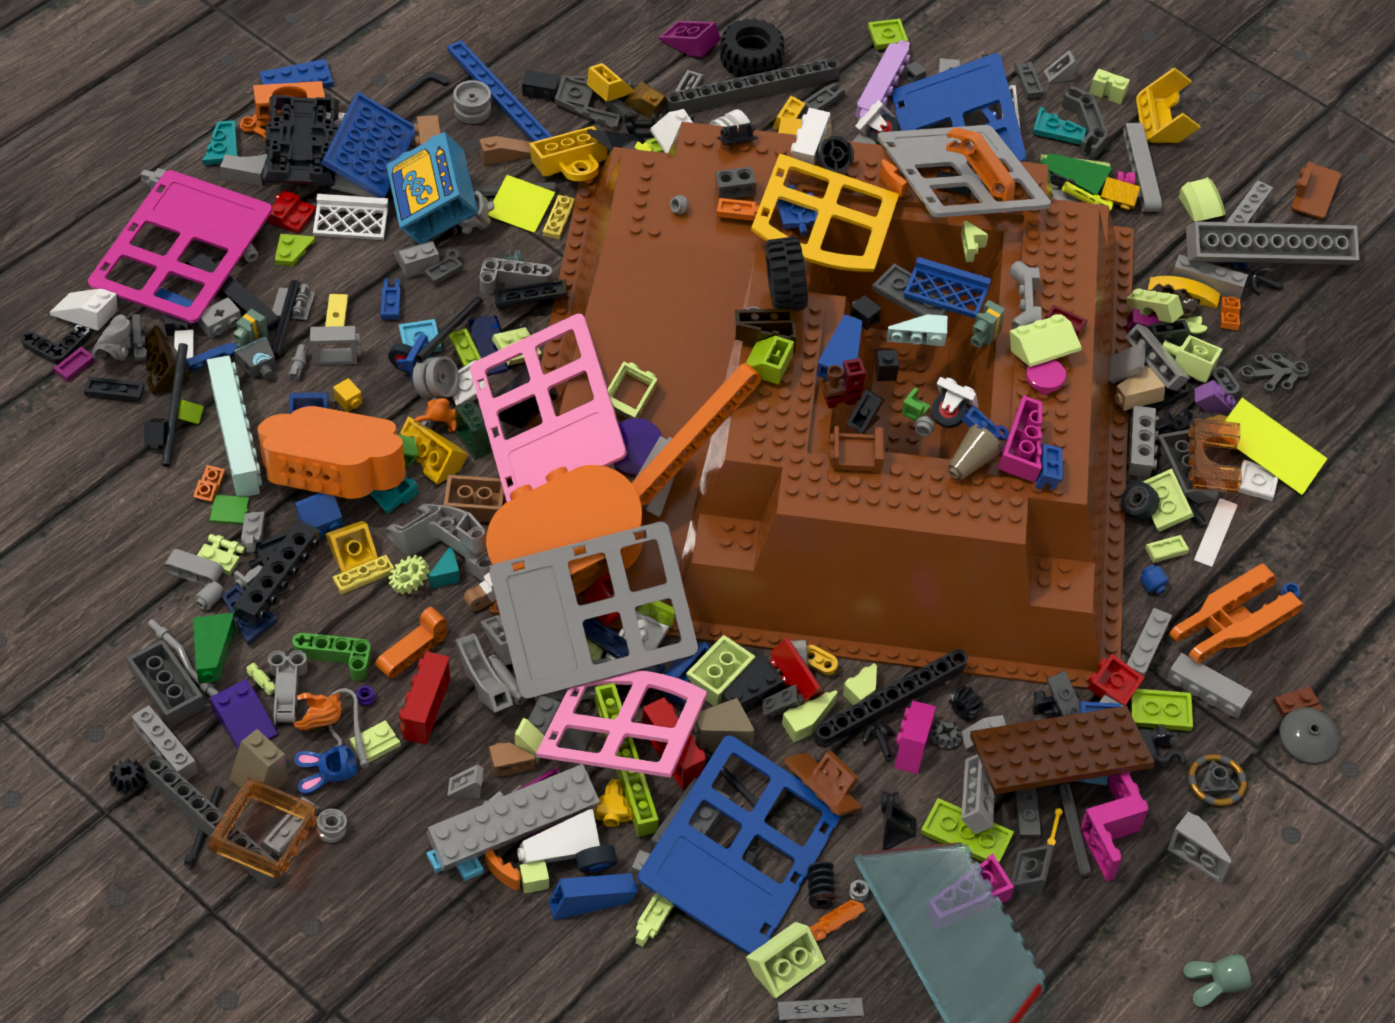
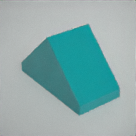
[429,547,460,588]

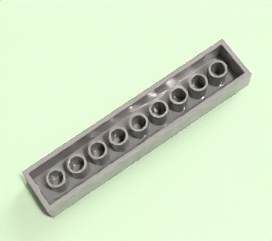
[1186,222,1359,265]

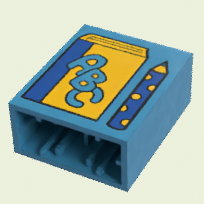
[387,132,478,244]

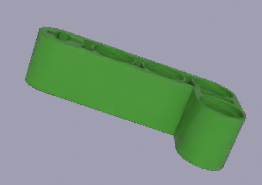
[292,633,371,682]

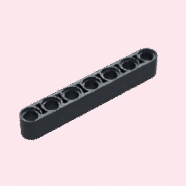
[185,252,279,332]

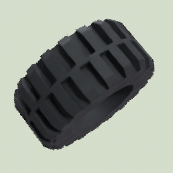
[720,18,784,77]
[765,236,808,311]

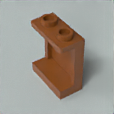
[829,426,884,472]

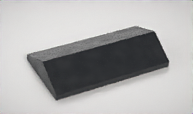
[587,129,645,150]
[495,279,568,308]

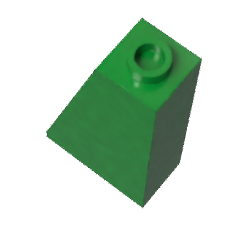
[1039,153,1112,195]
[193,613,236,684]

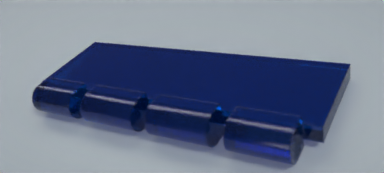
[468,315,513,376]

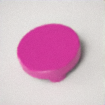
[1025,360,1066,395]

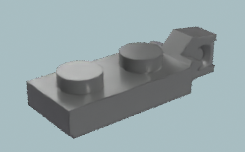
[132,314,147,362]

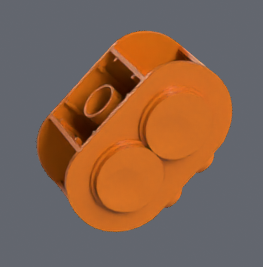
[486,465,644,596]

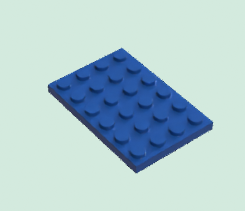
[321,91,415,198]

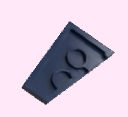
[222,584,278,646]

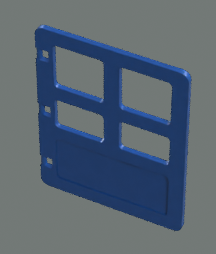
[892,53,1027,162]
[637,735,842,954]

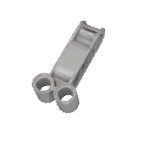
[268,650,308,725]

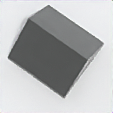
[1011,844,1054,896]

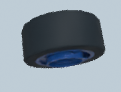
[575,845,618,873]

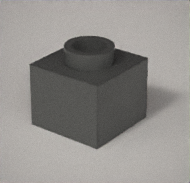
[904,61,926,83]

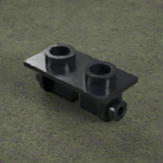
[717,123,758,146]

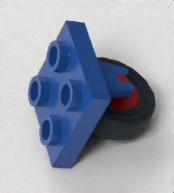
[388,334,434,386]

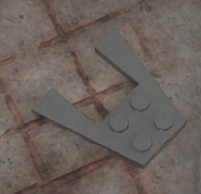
[554,75,632,131]

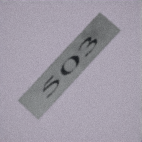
[778,997,864,1020]

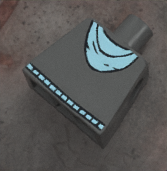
[234,336,276,380]

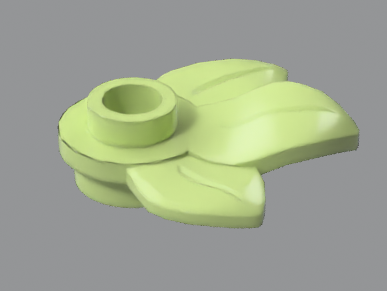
[1176,316,1207,334]

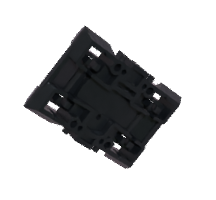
[263,95,339,187]

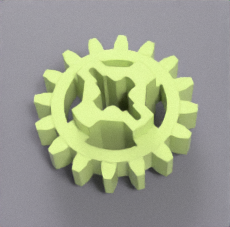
[388,555,430,595]

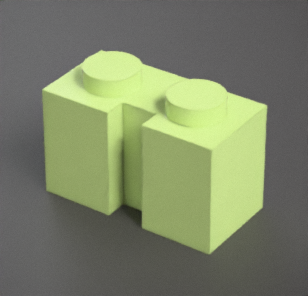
[1089,69,1130,104]

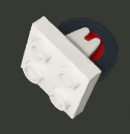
[856,100,901,145]
[931,377,979,428]

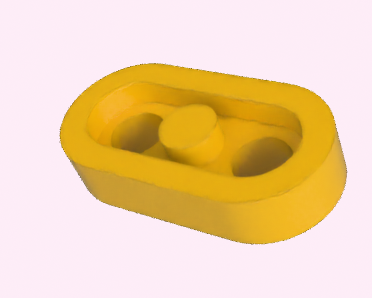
[807,645,838,675]

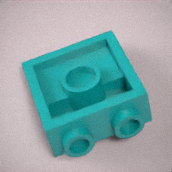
[370,472,420,514]

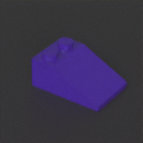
[209,679,278,750]

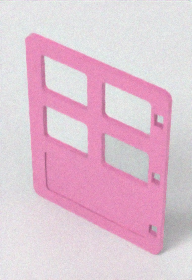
[470,314,627,502]

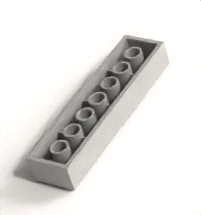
[426,764,600,871]

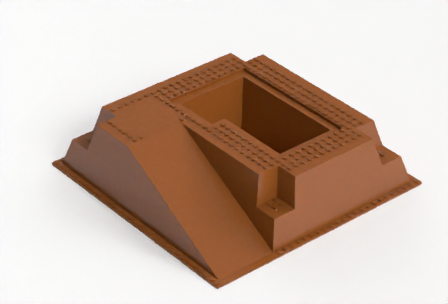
[489,121,1134,690]

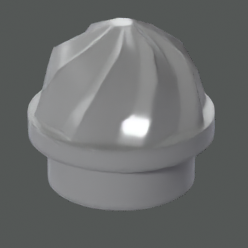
[670,195,689,214]
[915,415,935,436]

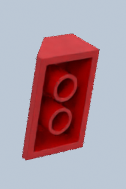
[770,637,824,704]

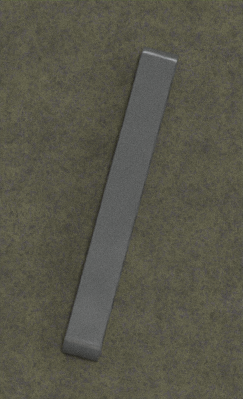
[146,756,280,888]

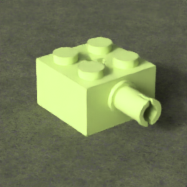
[1163,335,1223,383]

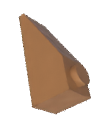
[479,136,531,166]

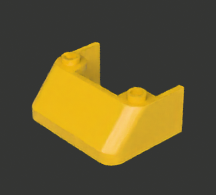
[1136,67,1200,143]

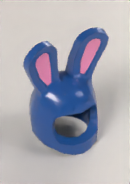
[294,745,357,795]

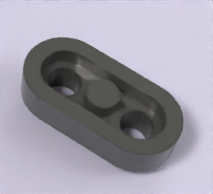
[1211,366,1240,397]

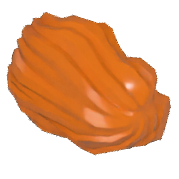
[294,693,342,731]

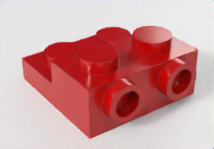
[267,190,316,234]
[1087,654,1144,706]

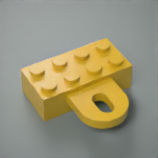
[529,126,608,181]

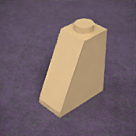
[1114,365,1165,411]

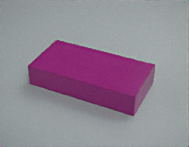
[54,347,95,382]

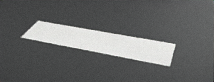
[1194,498,1237,567]

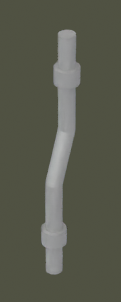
[148,619,219,696]

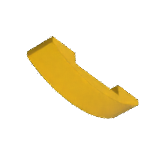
[1148,276,1220,309]

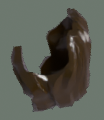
[1152,284,1198,319]

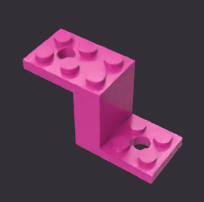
[1081,772,1148,882]

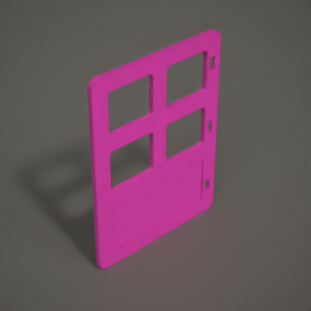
[88,170,272,323]

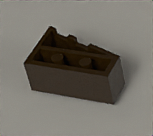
[734,308,797,353]

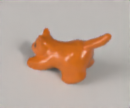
[414,398,468,432]

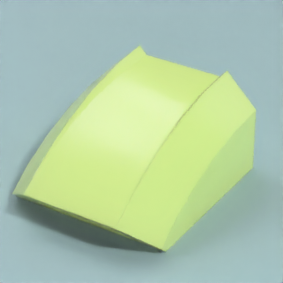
[1179,177,1226,221]

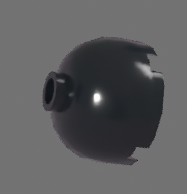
[816,135,854,173]

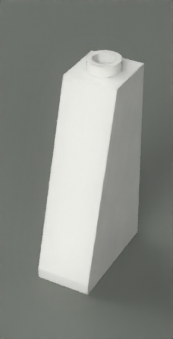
[517,809,600,864]

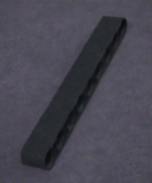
[814,649,968,748]

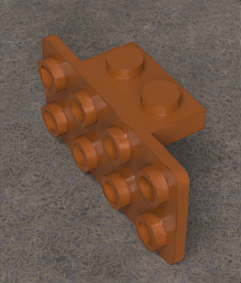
[1291,161,1341,220]
[784,751,861,816]

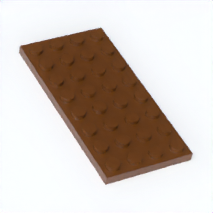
[970,706,1155,794]

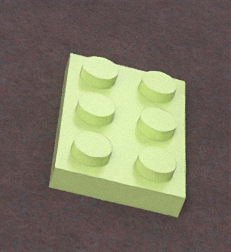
[1143,469,1194,532]

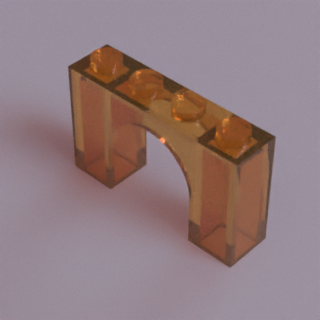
[1188,418,1242,494]

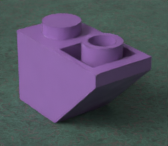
[1195,380,1236,414]

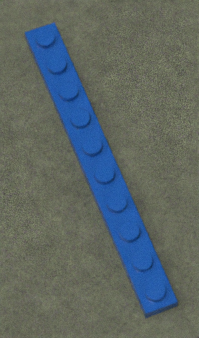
[447,40,552,142]

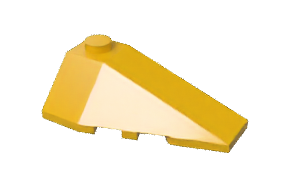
[400,417,468,484]

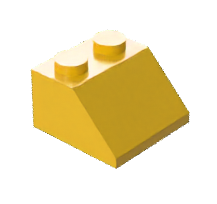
[326,521,378,573]

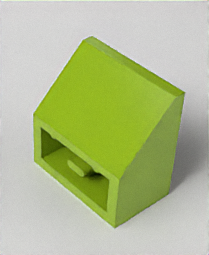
[746,336,794,385]

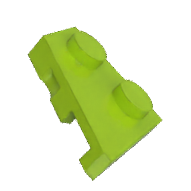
[275,234,315,266]

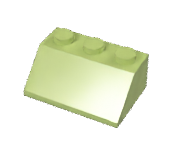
[1010,314,1082,367]
[686,635,755,706]
[746,922,825,998]

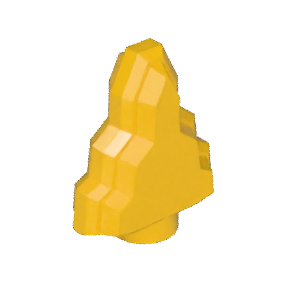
[593,779,633,828]

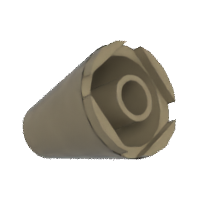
[948,424,1003,479]

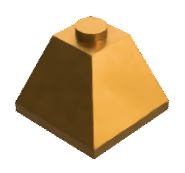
[624,81,667,119]

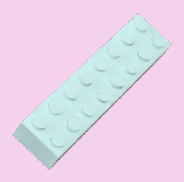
[207,356,262,497]

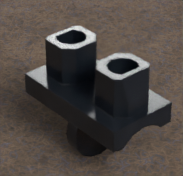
[1156,410,1189,434]
[1032,690,1061,718]

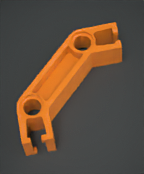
[946,127,1015,213]

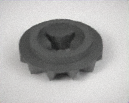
[930,719,962,749]

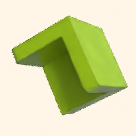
[178,399,204,424]

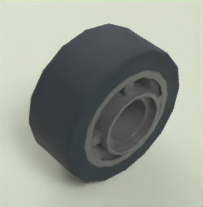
[1121,482,1160,520]

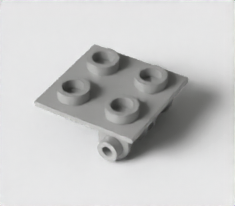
[272,284,315,320]

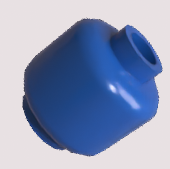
[1140,565,1169,595]

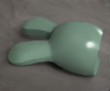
[1183,954,1252,1007]

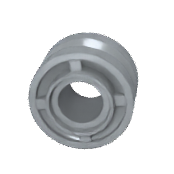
[316,809,347,843]

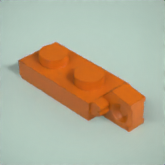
[716,198,769,221]
[809,899,865,941]

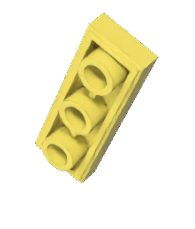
[543,195,575,240]
[325,294,348,327]
[333,555,395,595]

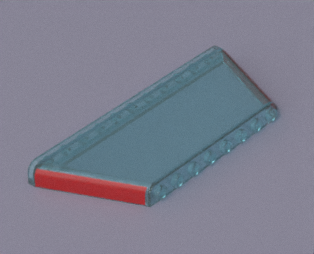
[853,842,1046,1023]

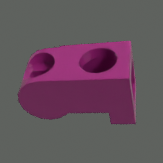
[1127,308,1163,332]

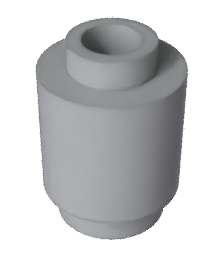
[195,581,224,610]

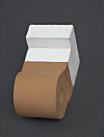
[464,573,496,611]

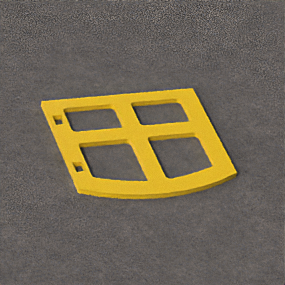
[751,154,899,272]

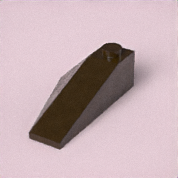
[145,325,191,395]

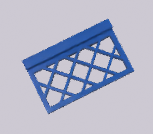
[903,257,991,318]

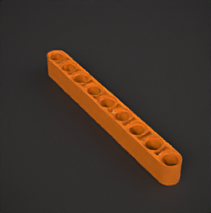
[631,363,761,505]

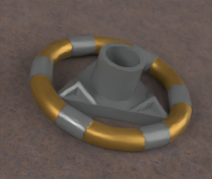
[1187,754,1247,806]

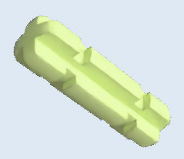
[246,663,275,695]

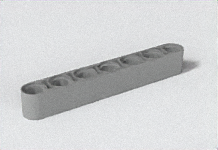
[1123,123,1162,213]

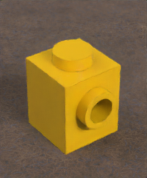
[333,378,363,412]

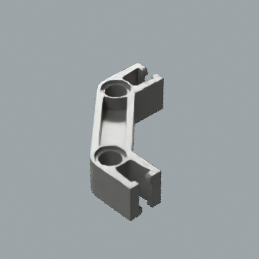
[1062,86,1108,160]

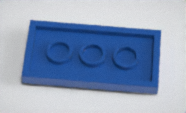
[259,59,334,89]

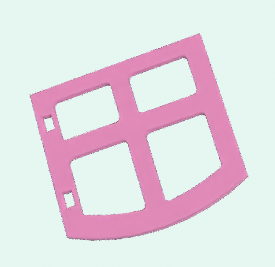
[536,670,707,778]

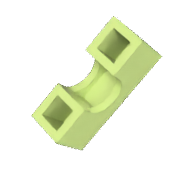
[1126,288,1184,323]

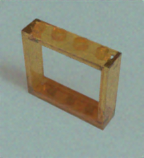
[208,777,318,879]

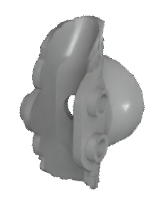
[92,315,134,361]

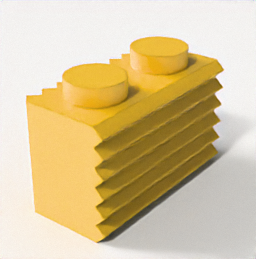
[1101,177,1140,211]

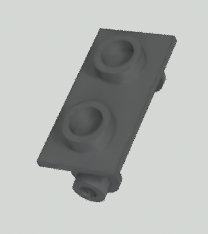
[762,684,804,717]

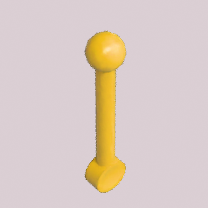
[1047,808,1063,846]

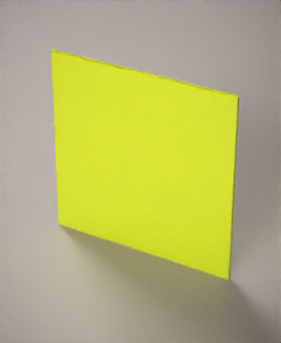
[487,175,555,233]

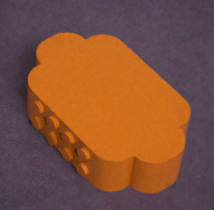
[258,406,406,499]

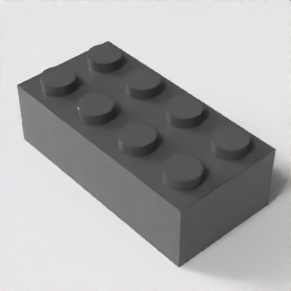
[127,639,205,728]
[650,777,730,852]

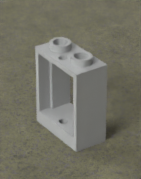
[310,326,361,365]

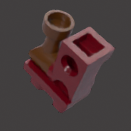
[822,358,866,409]

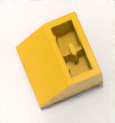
[587,63,634,102]

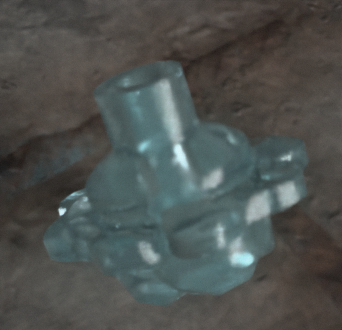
[505,250,526,262]

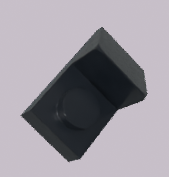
[846,389,885,434]

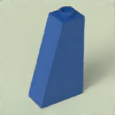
[816,314,862,380]
[548,873,638,920]

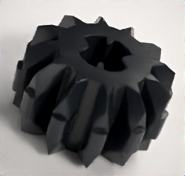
[949,685,984,721]
[109,758,145,795]

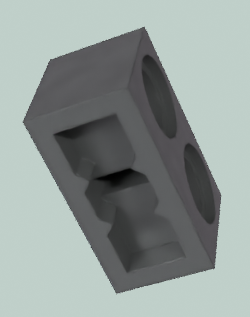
[715,167,756,199]

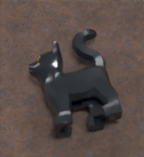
[1139,724,1186,765]

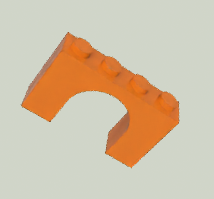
[253,81,325,119]

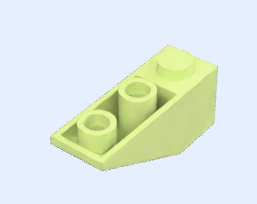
[782,690,837,742]

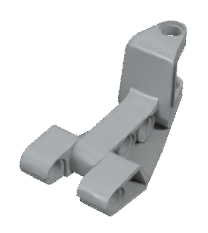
[385,503,491,581]

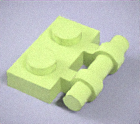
[197,534,246,576]

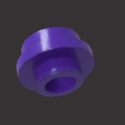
[356,686,376,705]

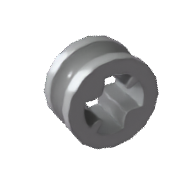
[849,880,869,902]

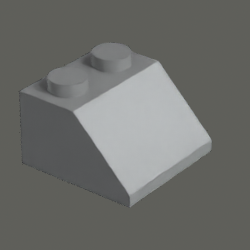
[394,242,439,278]

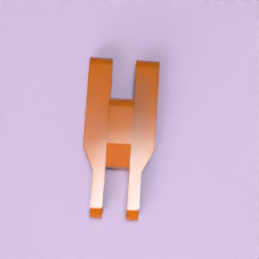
[1169,563,1304,663]

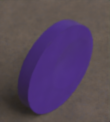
[614,418,663,475]

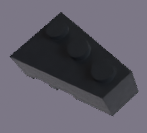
[721,652,784,713]

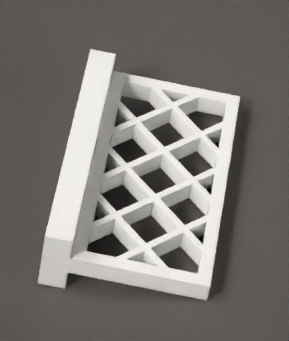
[313,194,389,240]

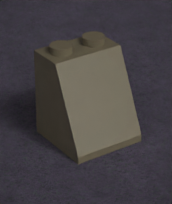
[691,698,754,752]
[230,729,289,805]

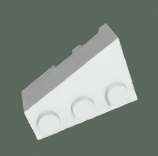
[790,108,830,165]

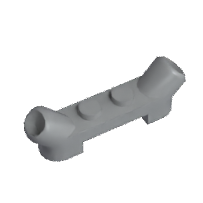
[1010,261,1042,329]

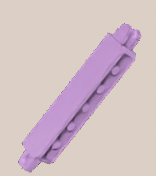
[856,40,910,119]

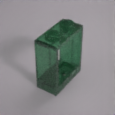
[455,399,491,460]

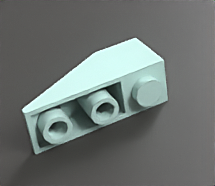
[887,314,947,346]

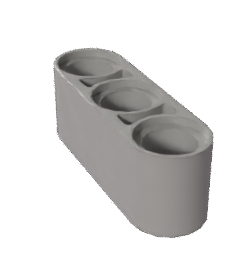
[163,549,224,586]

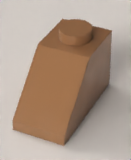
[489,742,535,778]

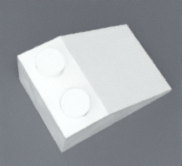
[50,289,118,331]

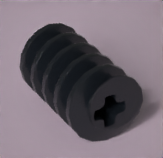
[807,861,835,909]

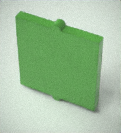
[210,495,249,525]

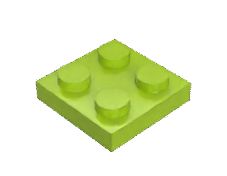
[868,19,908,50]

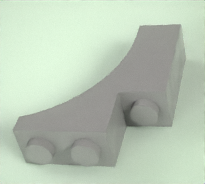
[220,154,286,186]
[455,633,513,712]

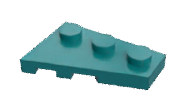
[1033,107,1086,145]
[202,120,238,165]

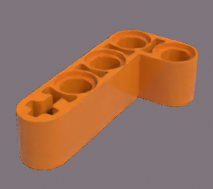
[375,607,448,679]

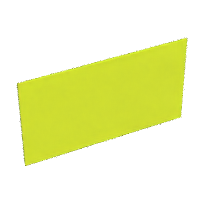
[1216,398,1328,495]

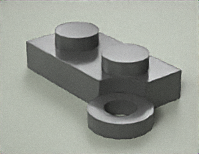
[424,249,463,286]

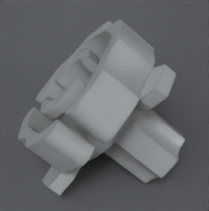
[458,191,495,234]

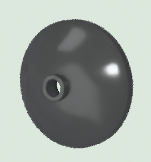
[1279,707,1340,764]

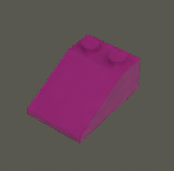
[659,21,721,57]

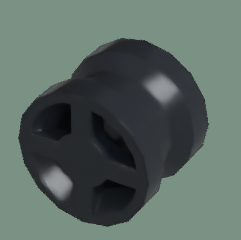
[881,791,899,812]

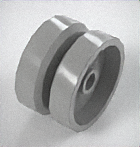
[453,80,491,124]
[413,356,459,399]

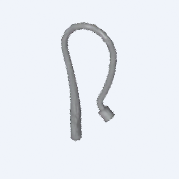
[327,688,369,768]

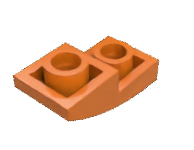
[880,159,907,198]
[1220,296,1241,330]
[193,465,226,502]
[485,850,522,891]

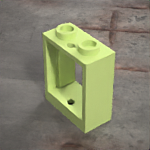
[608,362,658,419]

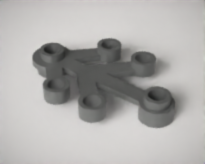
[1239,353,1309,395]

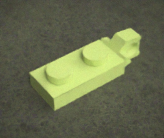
[635,893,674,947]

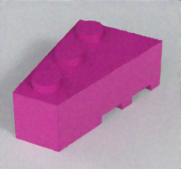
[894,700,936,774]

